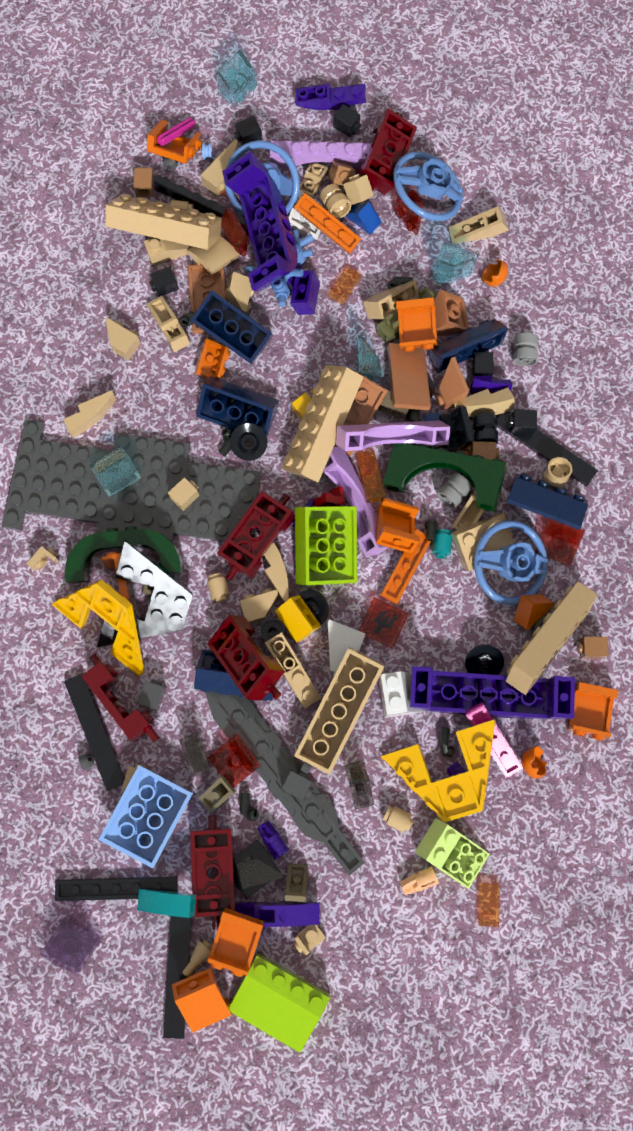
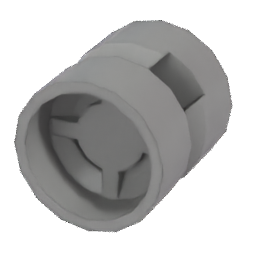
[513,333,538,366]
[437,473,472,509]

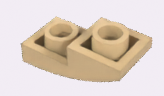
[300,162,328,198]

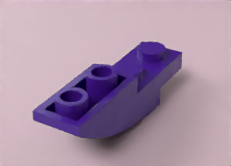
[295,83,366,110]
[236,901,320,927]

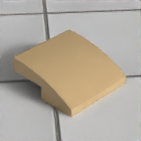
[187,236,239,275]

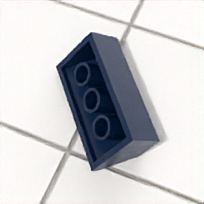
[190,290,273,364]
[427,319,508,373]
[196,376,280,436]
[507,473,588,530]
[194,650,273,701]

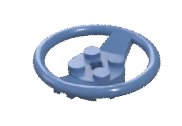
[224,140,300,215]
[393,151,463,221]
[474,520,549,605]

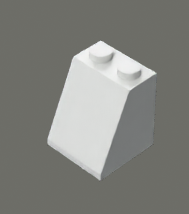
[378,671,423,718]

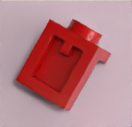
[314,486,344,507]

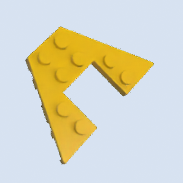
[52,579,145,677]
[381,719,496,822]

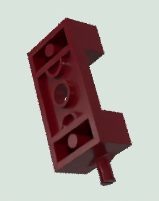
[357,108,417,195]
[217,491,295,581]
[207,614,285,701]
[81,653,160,743]
[190,815,236,930]

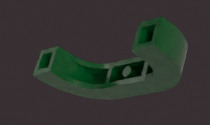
[65,526,184,583]

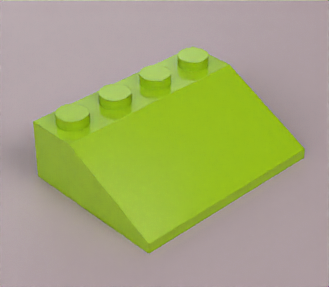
[295,506,357,585]
[230,952,330,1053]

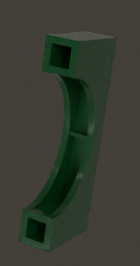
[383,443,507,512]

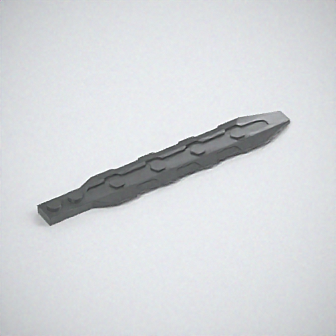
[205,691,365,876]

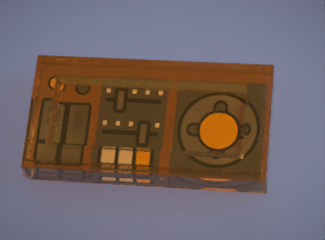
[328,266,362,305]
[478,883,500,927]

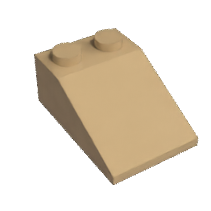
[450,512,514,571]

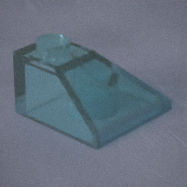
[356,335,384,384]

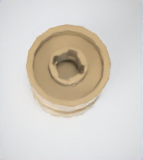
[320,184,351,219]
[542,457,572,488]

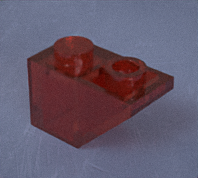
[394,190,424,236]

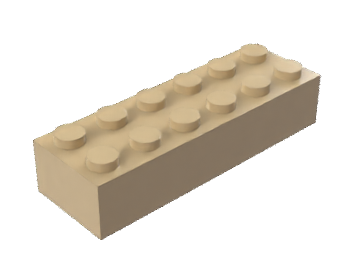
[105,194,222,250]
[281,365,364,482]
[506,582,598,695]
[294,646,385,775]

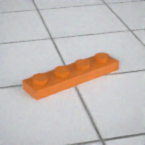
[293,193,361,254]
[380,529,431,605]

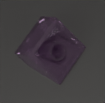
[40,915,103,975]

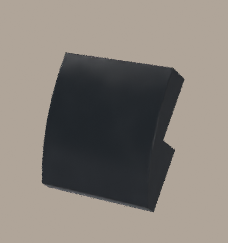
[233,839,281,900]

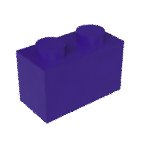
[290,270,320,315]

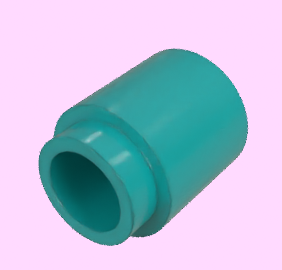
[432,529,452,559]

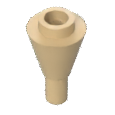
[182,939,212,977]

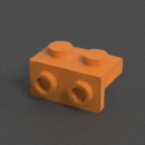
[194,338,230,379]

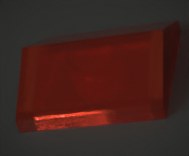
[221,207,248,257]
[535,518,585,566]
[208,734,261,788]

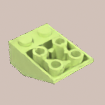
[414,818,490,889]

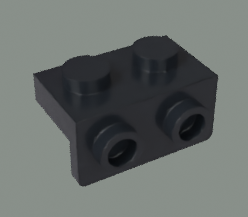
[439,406,475,450]

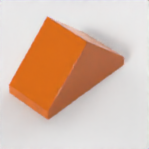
[514,594,555,631]

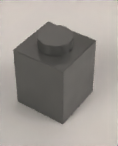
[138,679,166,711]

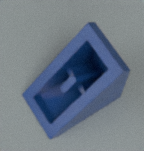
[345,201,382,235]

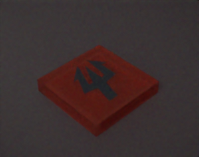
[359,597,409,649]

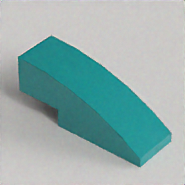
[137,889,196,918]

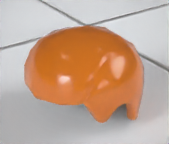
[481,259,509,287]
[521,746,547,779]

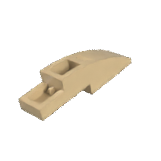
[265,632,321,709]

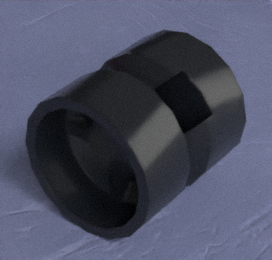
[473,413,498,444]
[260,618,286,643]

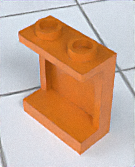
[147,119,202,164]
[396,297,438,352]
[376,498,419,554]
[101,552,133,606]
[567,682,619,741]
[207,908,265,977]
[172,968,232,1033]

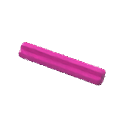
[157,117,195,146]

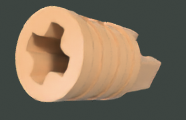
[400,866,439,895]

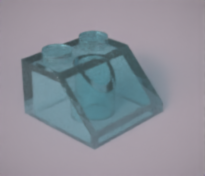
[216,50,257,107]
[432,242,478,284]
[89,446,141,497]

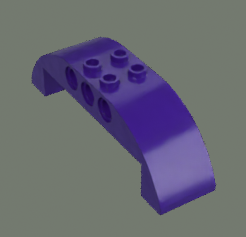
[222,151,298,291]
[410,666,575,719]

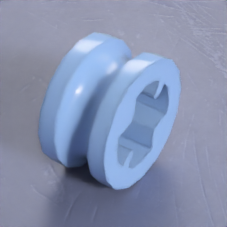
[202,143,212,160]

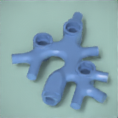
[245,230,314,307]

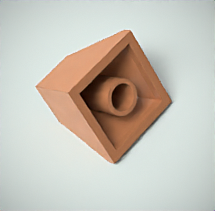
[435,290,469,336]
[436,357,469,410]

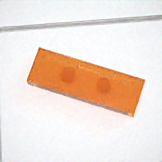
[355,451,386,503]

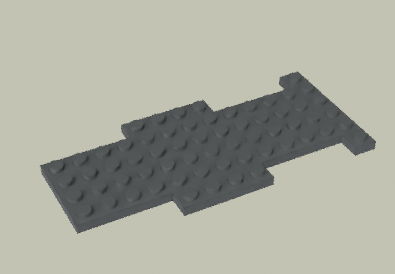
[2,420,261,550]

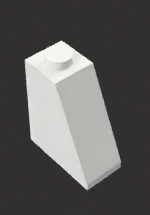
[328,620,365,677]

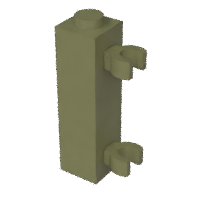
[376,287,437,346]

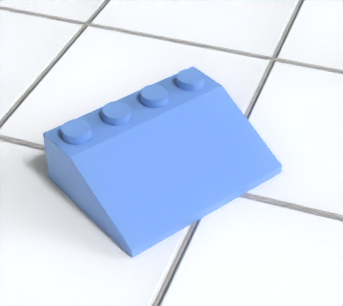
[98,765,193,868]

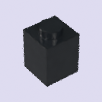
[333,104,361,137]
[234,116,262,145]
[149,266,179,297]
[472,352,494,379]
[508,409,537,435]

